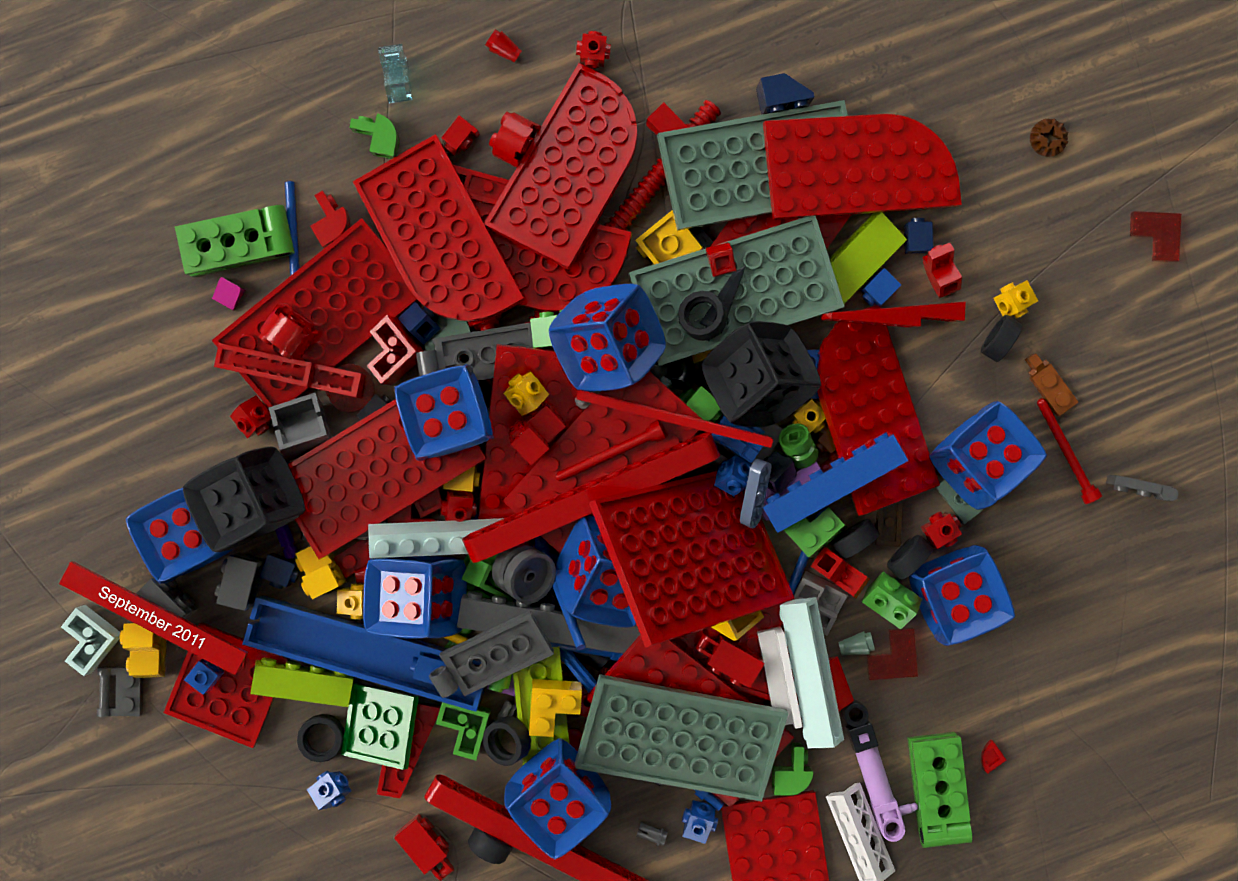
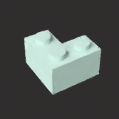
[61,605,120,676]

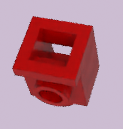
[441,115,480,156]

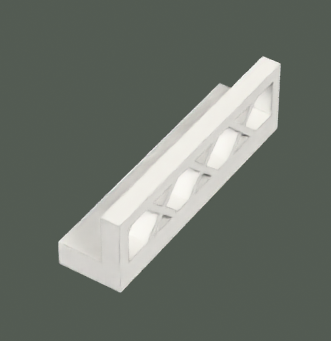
[757,626,802,729]
[826,783,895,881]

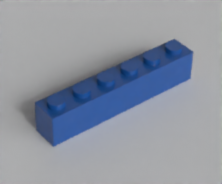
[763,432,908,533]

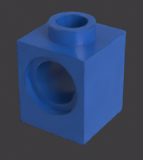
[860,268,901,306]
[410,651,446,684]
[184,659,225,695]

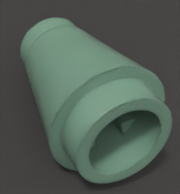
[838,631,875,656]

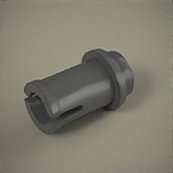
[636,822,668,846]

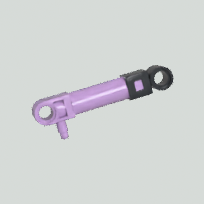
[841,699,918,842]

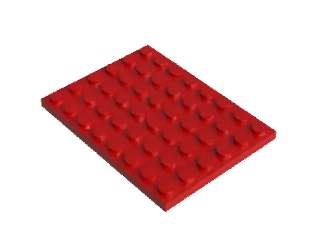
[589,471,795,648]

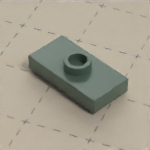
[935,479,983,524]

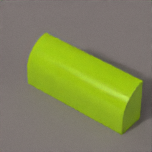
[829,212,907,304]

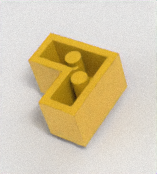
[295,546,347,599]
[120,623,166,678]
[529,679,582,737]

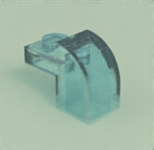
[378,44,413,103]

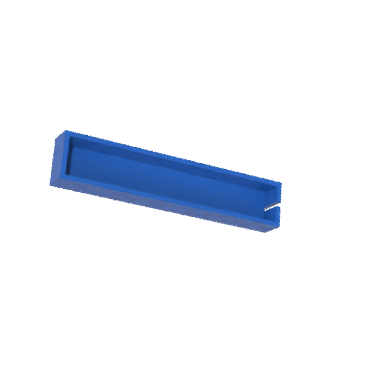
[242,595,485,712]

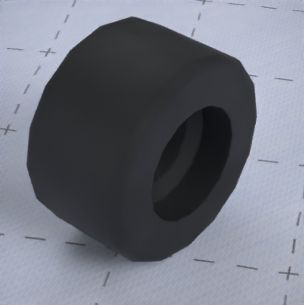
[468,827,513,864]

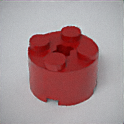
[489,112,541,168]
[259,305,318,359]

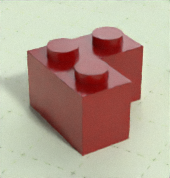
[367,315,424,385]
[509,400,566,465]

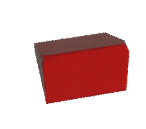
[706,242,737,277]

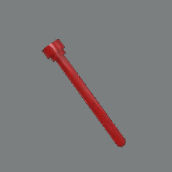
[1037,398,1102,504]
[556,420,667,481]

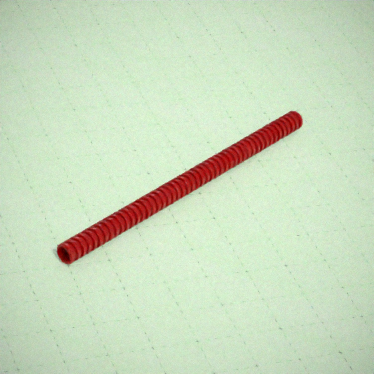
[485,100,721,386]

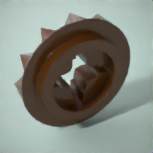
[1030,118,1069,157]

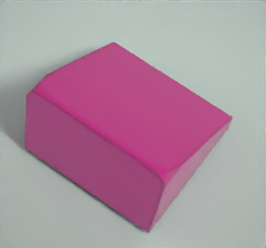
[212,277,245,311]

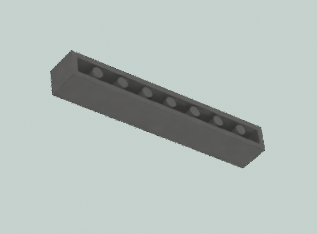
[457,591,640,654]

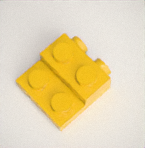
[635,210,703,265]

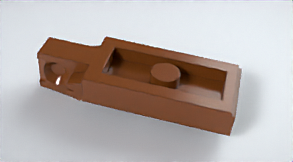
[1024,353,1078,416]

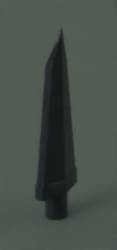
[700,265,746,342]

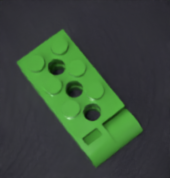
[175,205,295,277]
[907,732,972,848]

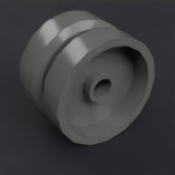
[492,542,556,604]

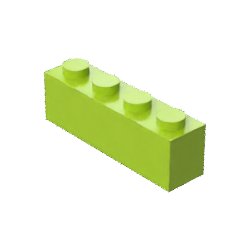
[250,658,353,707]

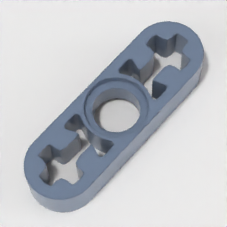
[740,459,771,528]

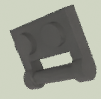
[97,666,143,717]

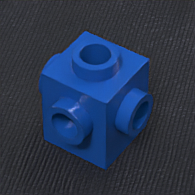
[714,455,752,496]
[307,771,352,810]
[682,800,718,844]

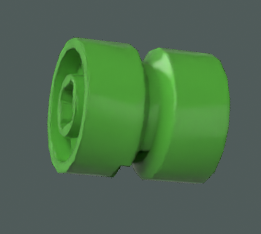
[779,424,819,469]

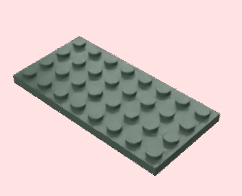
[657,100,848,231]
[629,216,845,366]
[575,674,788,802]

